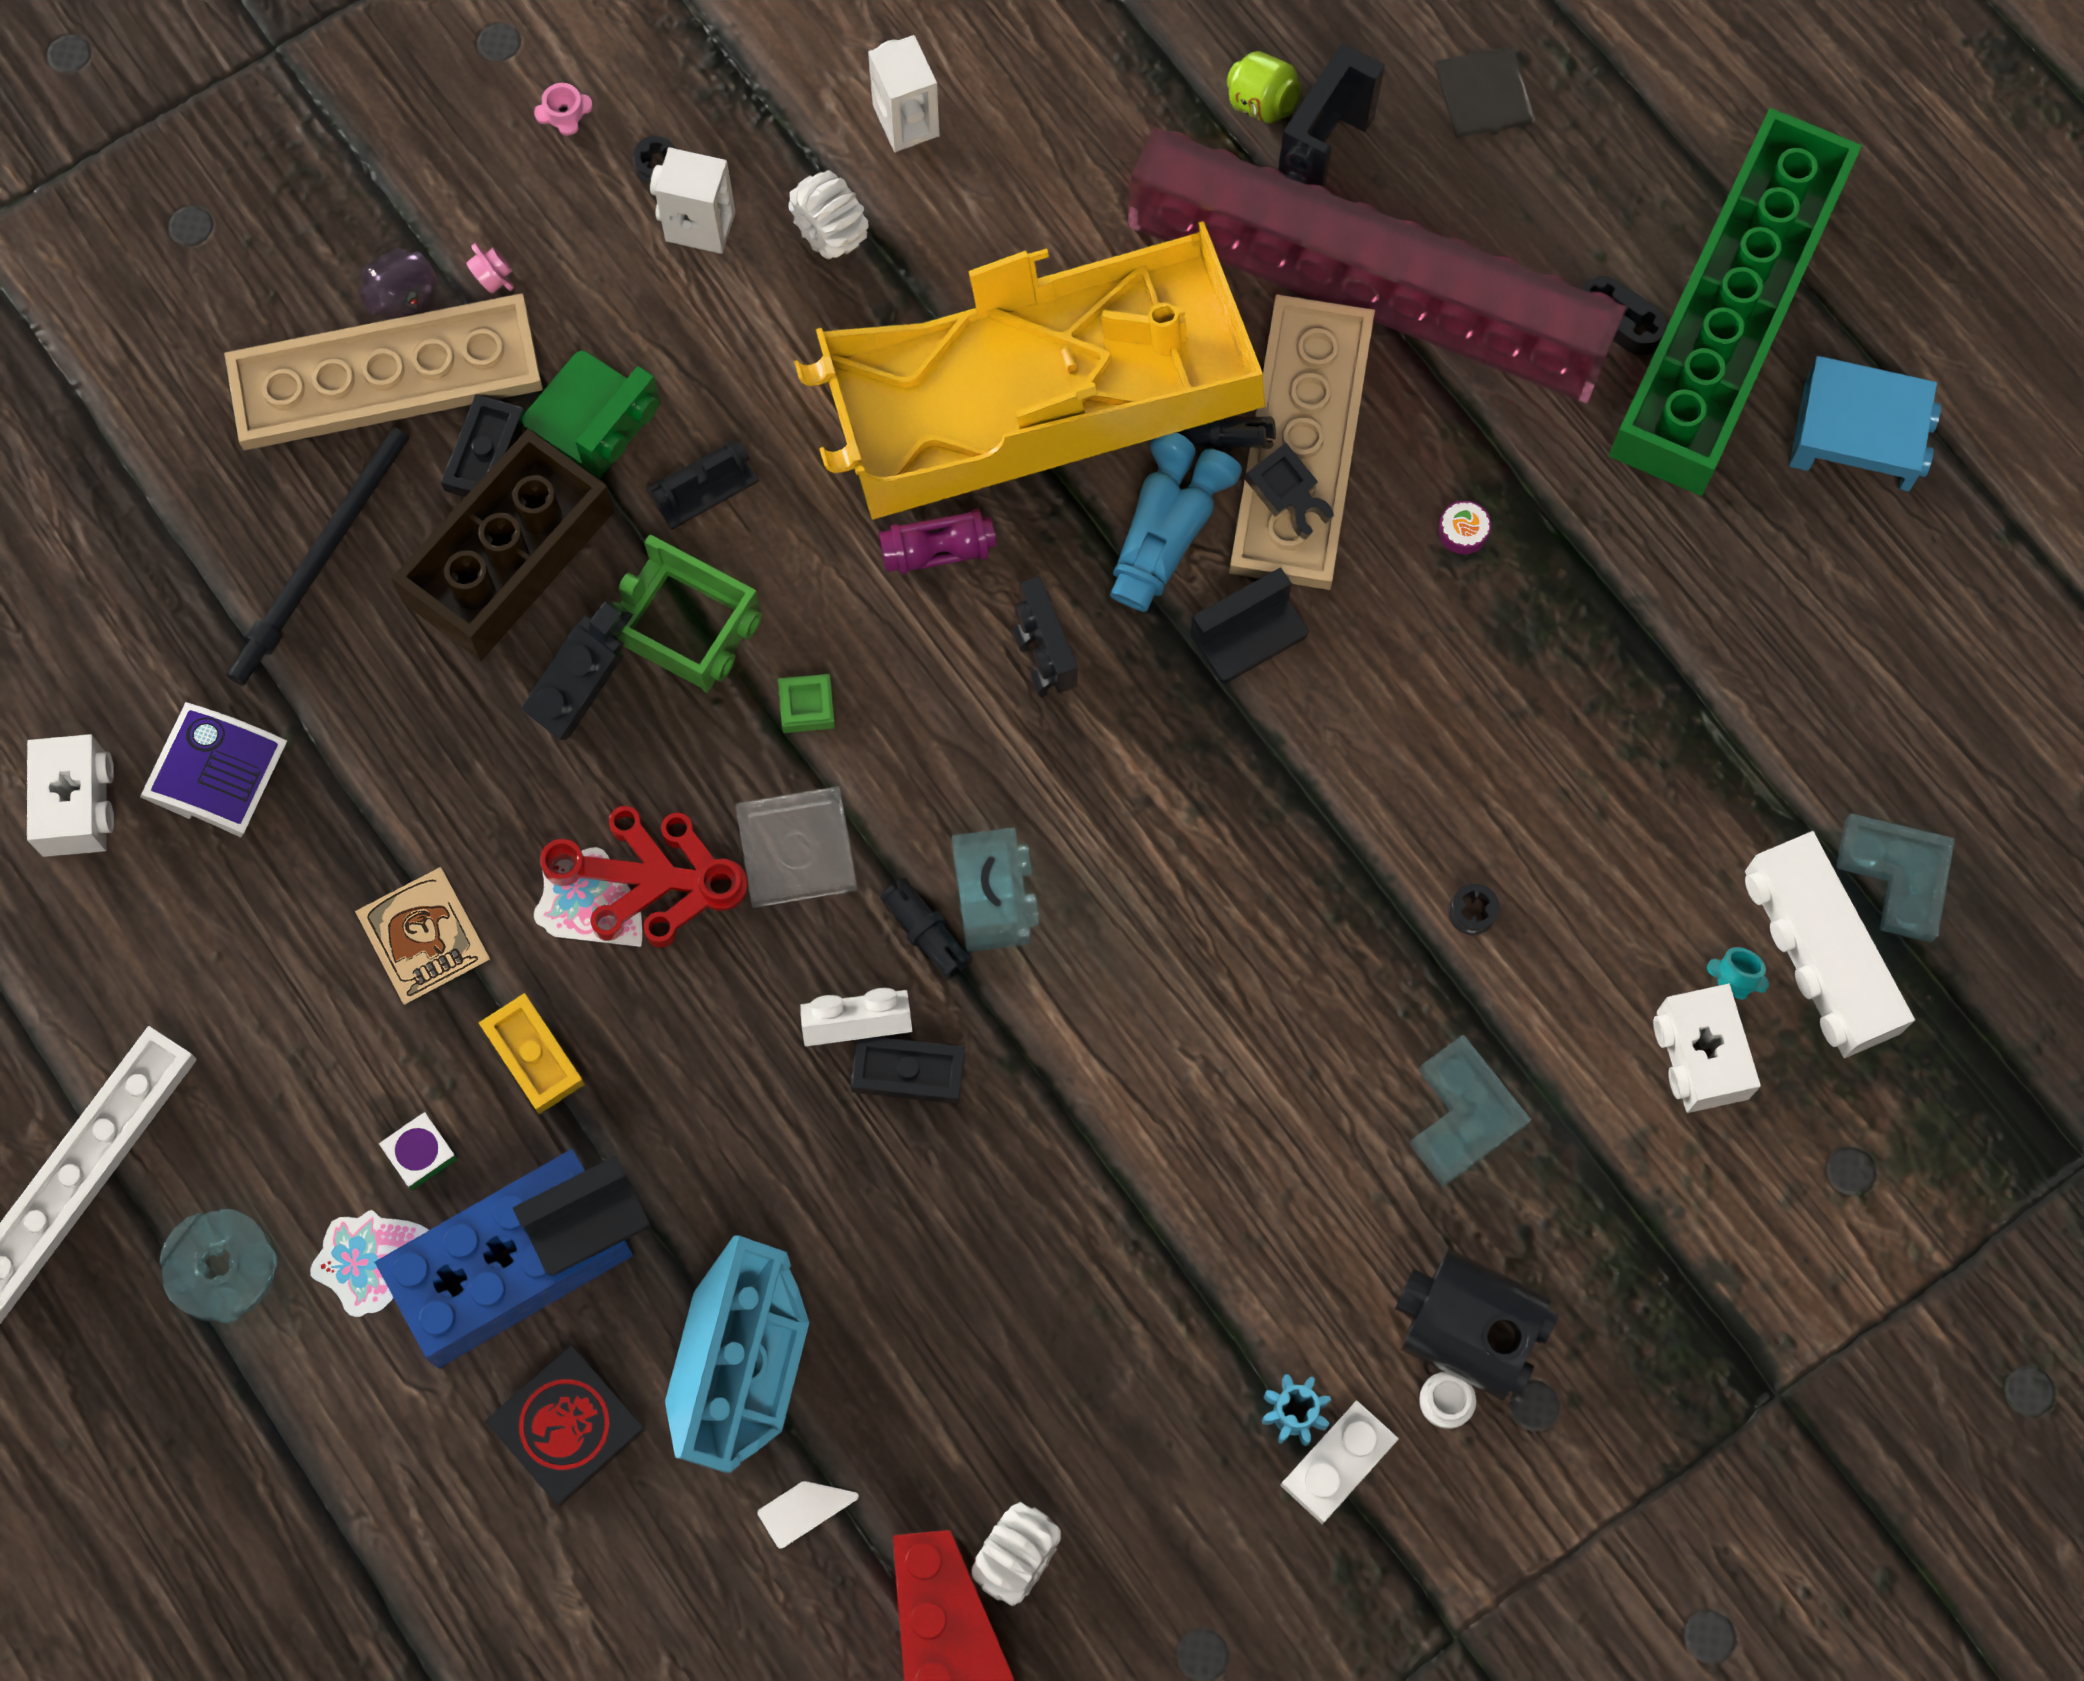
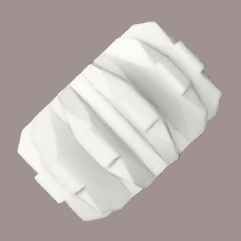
[789,170,869,259]
[972,1502,1061,1606]

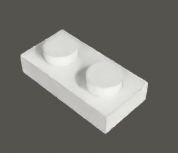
[800,988,913,1047]
[1280,1400,1399,1524]

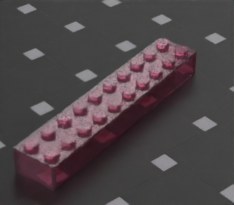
[1128,127,1626,404]

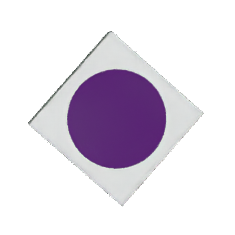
[379,1112,457,1191]

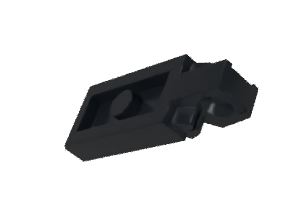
[521,601,633,740]

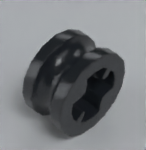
[633,136,675,184]
[1448,884,1499,935]

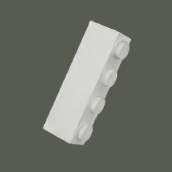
[1745,831,1915,1059]

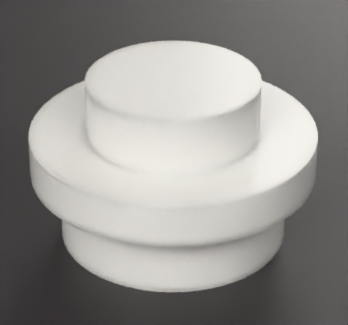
[1419,1372,1476,1429]

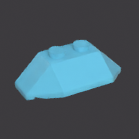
[665,1236,809,1473]

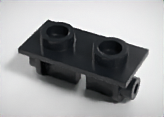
[646,440,759,530]

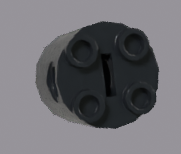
[1395,1248,1559,1400]

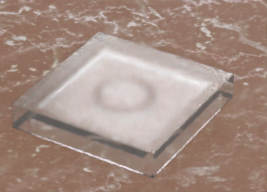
[736,786,857,908]

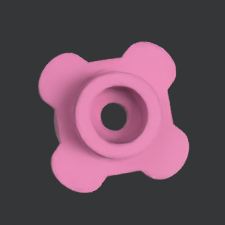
[534,83,593,135]
[466,243,515,294]

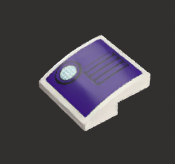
[140,703,287,837]

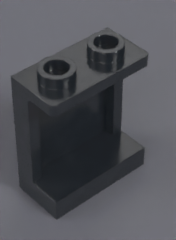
[1276,43,1385,205]

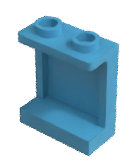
[1789,356,1941,492]

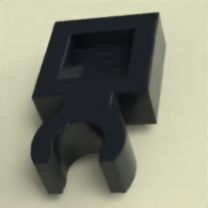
[1244,443,1334,540]

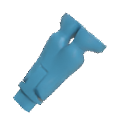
[1110,432,1242,612]

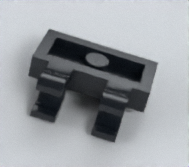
[1012,576,1078,697]

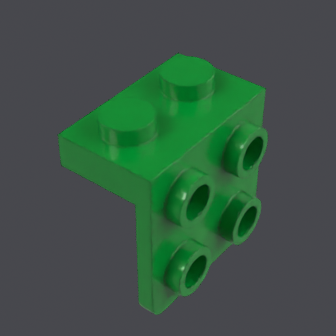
[522,351,661,479]

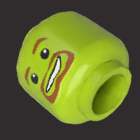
[1227,51,1302,124]

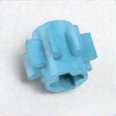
[1262,1374,1331,1446]

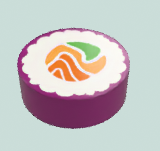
[1438,501,1491,555]

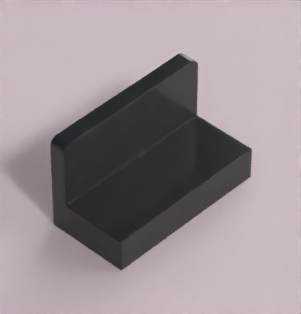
[1190,567,1309,684]
[512,1156,650,1276]

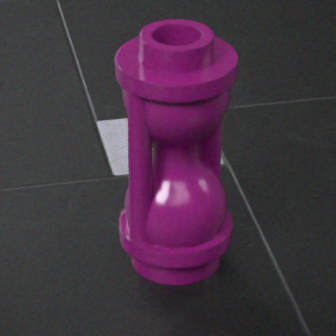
[879,508,996,575]

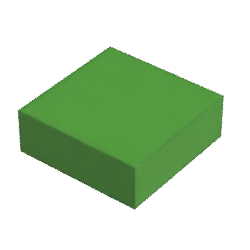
[778,674,835,733]

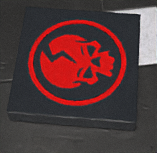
[485,1345,646,1507]

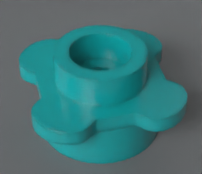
[1707,947,1769,1000]

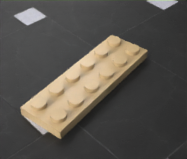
[225,293,543,450]
[1229,294,1375,590]

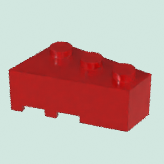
[893,1530,1015,1681]

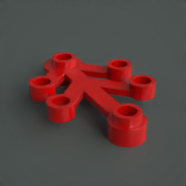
[540,806,748,948]

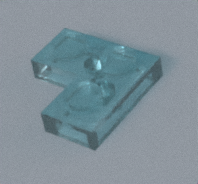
[1836,813,1955,943]
[1409,1034,1531,1188]

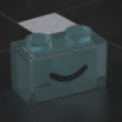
[952,827,1039,952]

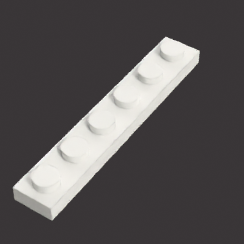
[0,1026,197,1324]

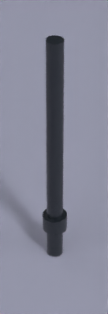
[226,427,409,686]

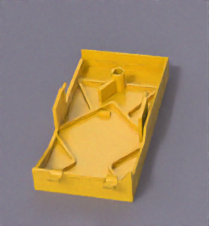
[794,221,1266,520]

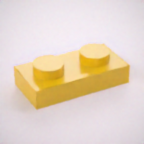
[479,993,585,1114]

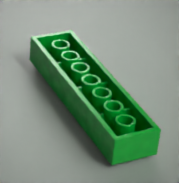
[1608,108,1862,496]

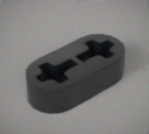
[1577,276,1667,355]

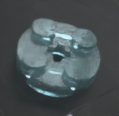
[160,1209,278,1323]

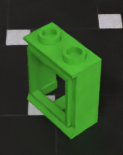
[618,534,762,693]

